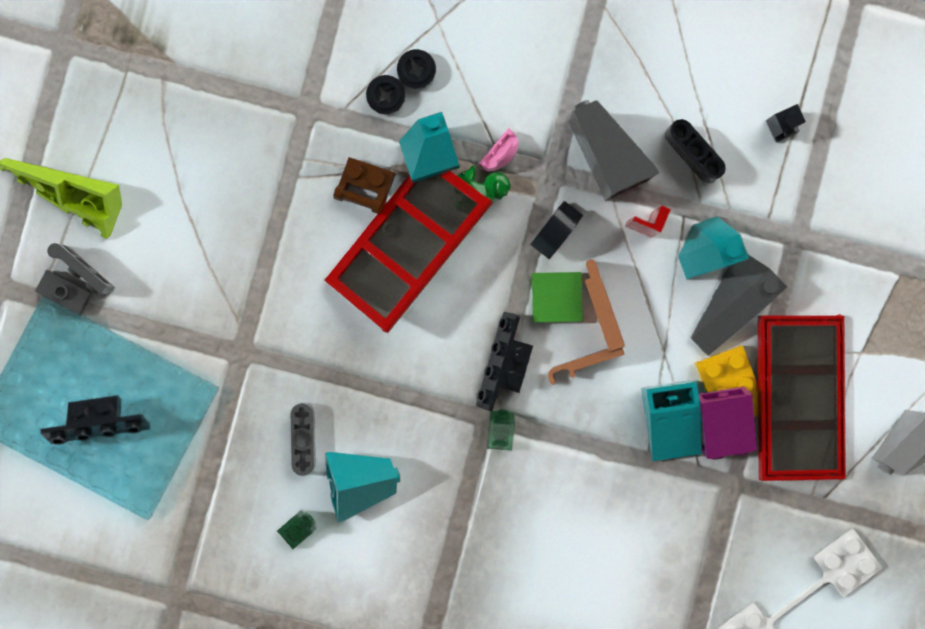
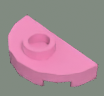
[477,128,519,172]

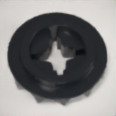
[397,49,436,90]
[366,75,405,115]

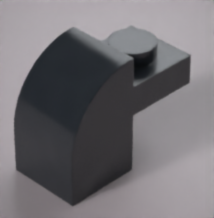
[530,201,584,260]

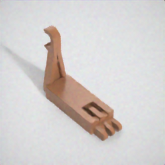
[548,259,625,385]

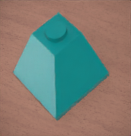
[399,112,460,183]

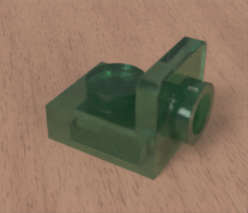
[487,410,515,451]
[277,510,317,549]

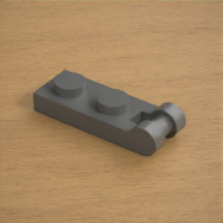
[47,243,116,295]

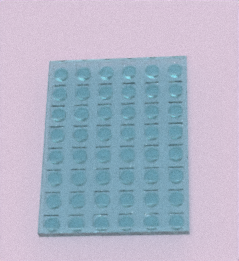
[0,296,220,520]

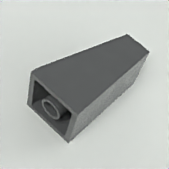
[568,100,659,201]

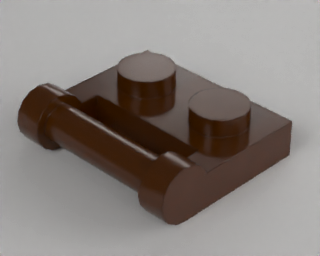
[333,157,396,215]

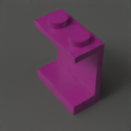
[699,386,757,460]

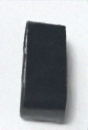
[665,119,726,183]

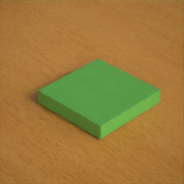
[532,272,583,323]

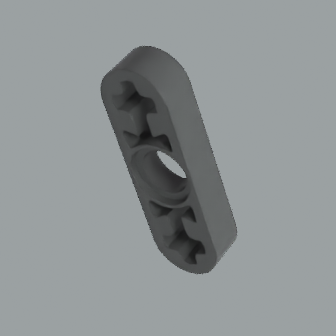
[290,403,316,476]

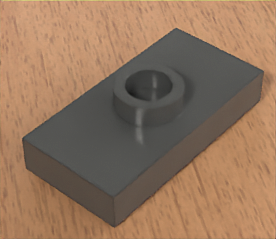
[35,270,93,315]

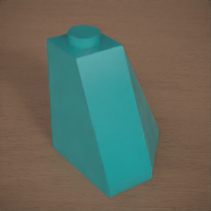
[678,216,749,279]
[325,452,400,523]

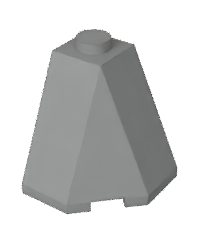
[872,410,925,476]

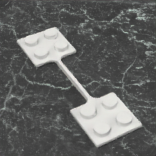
[717,528,883,629]

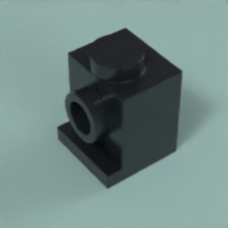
[766,104,806,142]

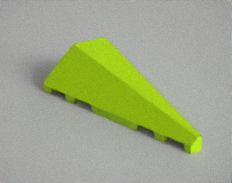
[0,158,122,239]

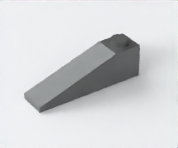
[690,254,787,356]

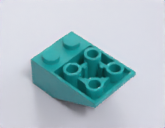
[641,380,702,461]

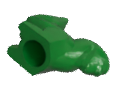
[455,165,511,214]

